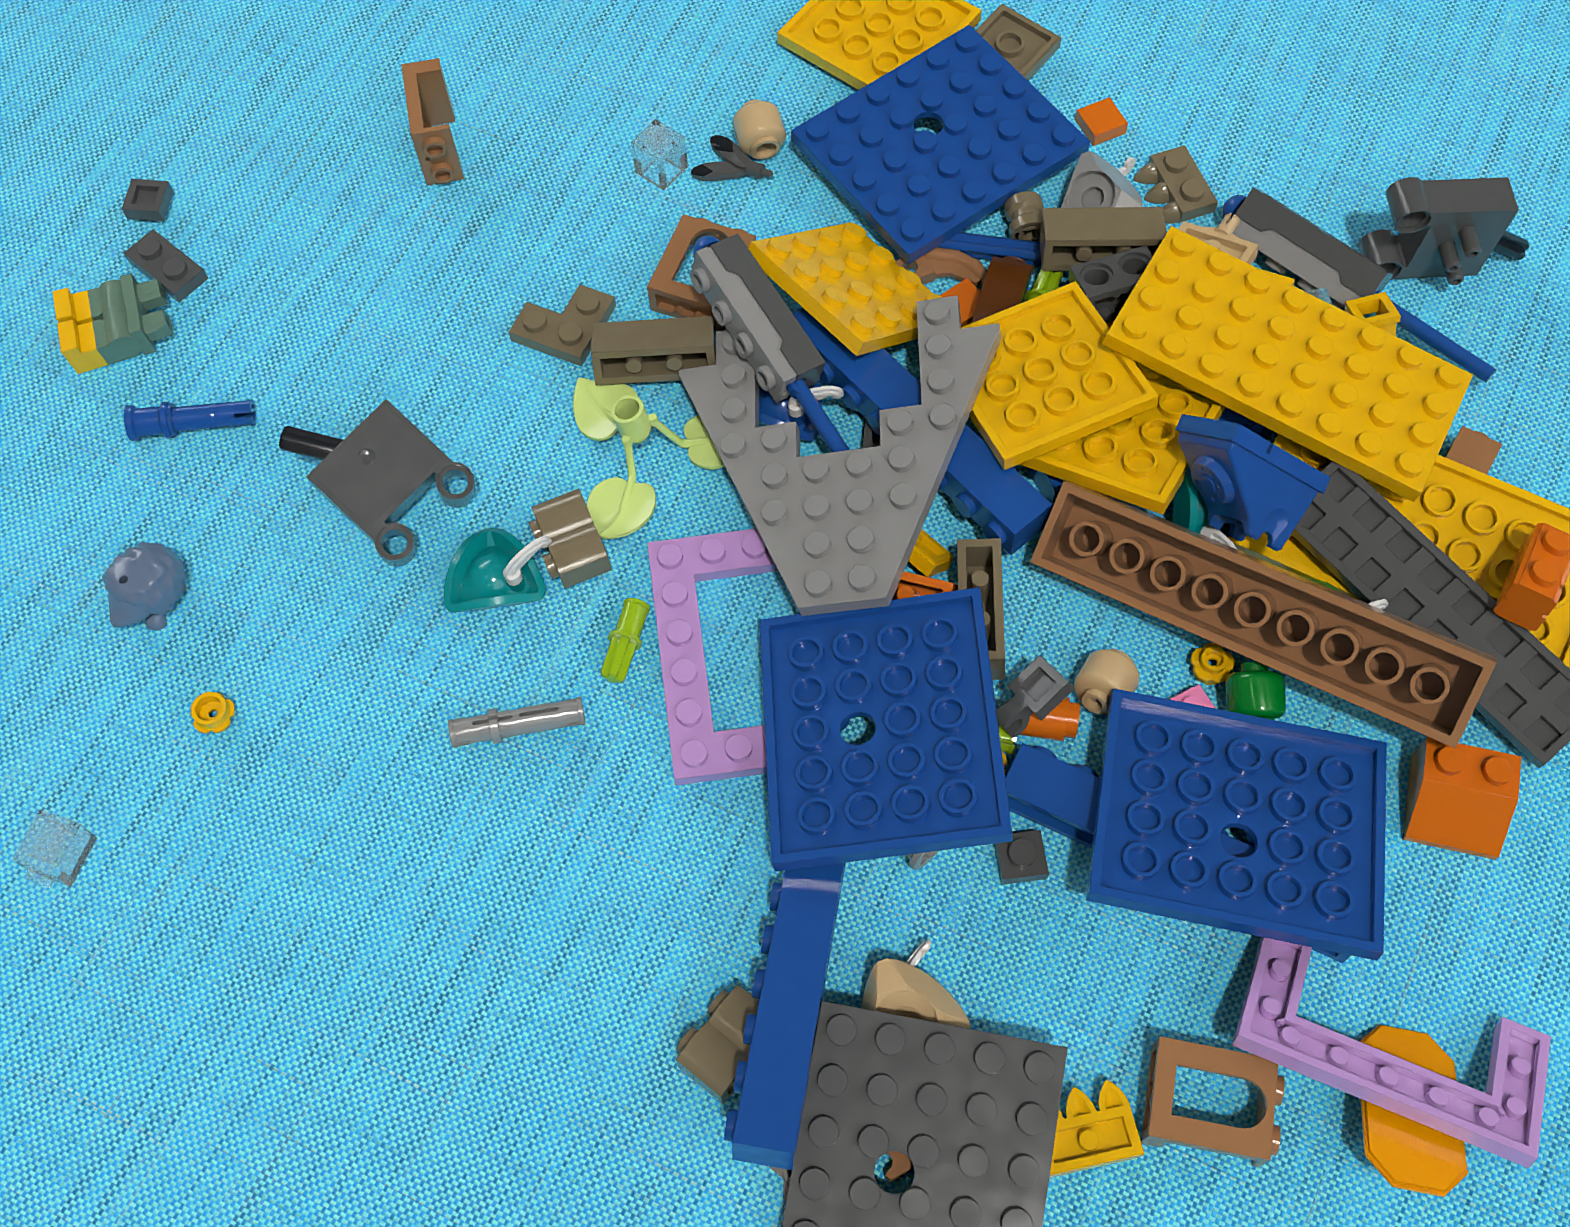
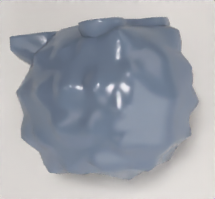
[102,541,187,631]

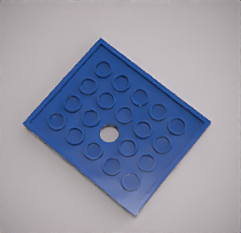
[791,25,1091,265]
[760,587,1013,871]
[1086,688,1387,961]

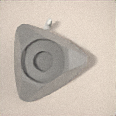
[1061,151,1143,208]

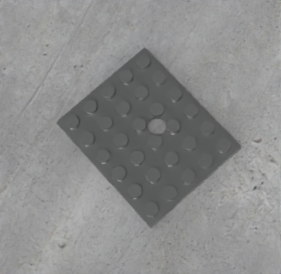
[782,1001,1068,1227]

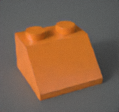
[1402,736,1521,860]

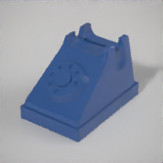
[1175,414,1331,551]

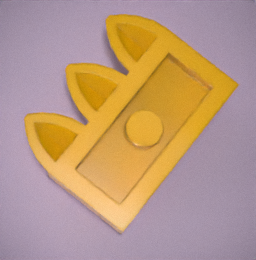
[1049,1080,1144,1178]

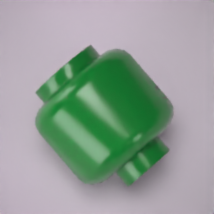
[1226,662,1286,720]

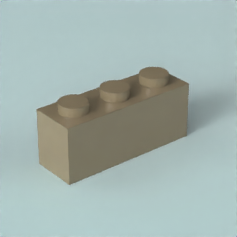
[1039,207,1167,271]
[591,316,716,385]
[957,538,1005,680]

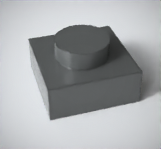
[122,179,173,221]
[994,830,1049,885]

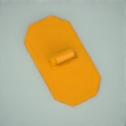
[1359,1024,1468,1197]

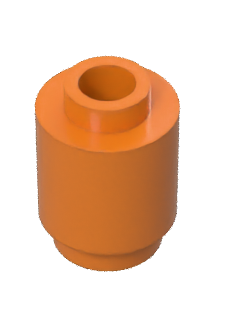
[1020,697,1080,741]

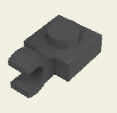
[996,655,1074,738]

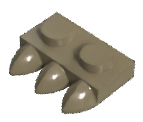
[1133,145,1218,224]

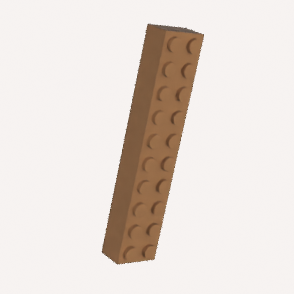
[1030,481,1497,748]

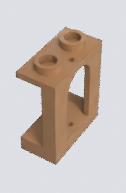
[401,58,464,185]
[647,214,756,331]
[1141,1036,1285,1167]

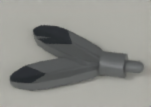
[691,135,773,181]

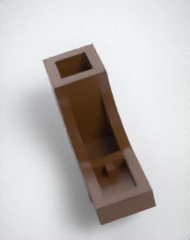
[972,256,1035,323]

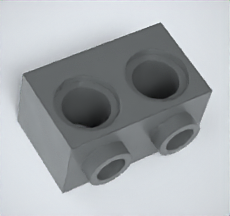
[1069,246,1153,322]

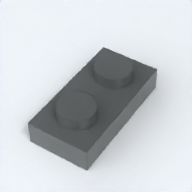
[124,229,209,303]

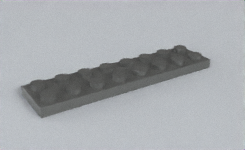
[1292,461,1570,768]

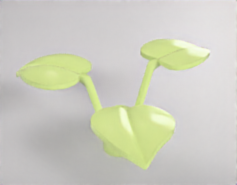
[573,377,725,539]

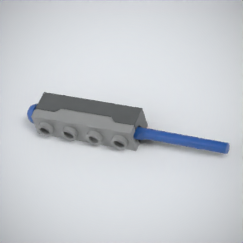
[1223,187,1497,383]
[690,234,850,452]

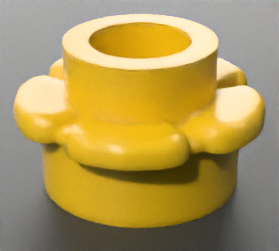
[1190,643,1235,685]
[191,692,235,734]

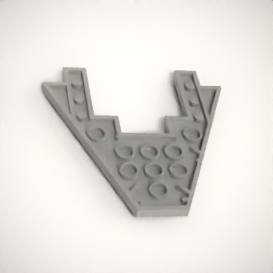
[679,295,1002,616]

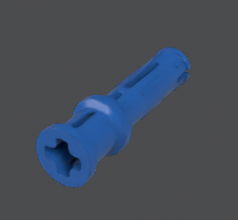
[124,399,257,441]

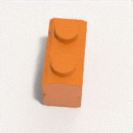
[1493,522,1570,631]

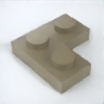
[509,284,616,367]

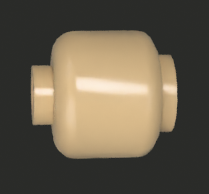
[733,99,786,160]
[1074,649,1140,715]

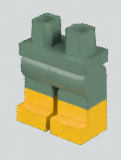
[52,273,173,374]

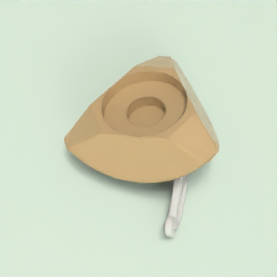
[861,939,971,1029]

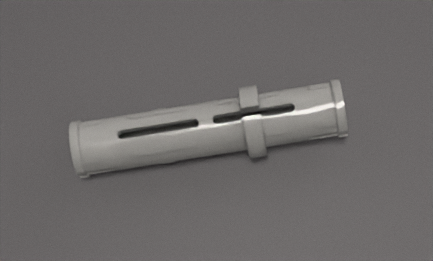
[448,697,586,748]

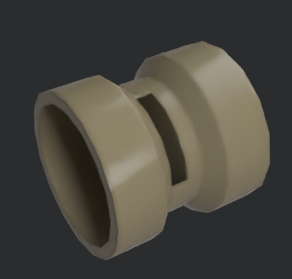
[1004,191,1044,242]

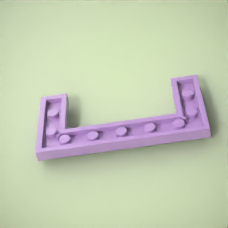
[647,528,778,786]
[1232,937,1551,1168]

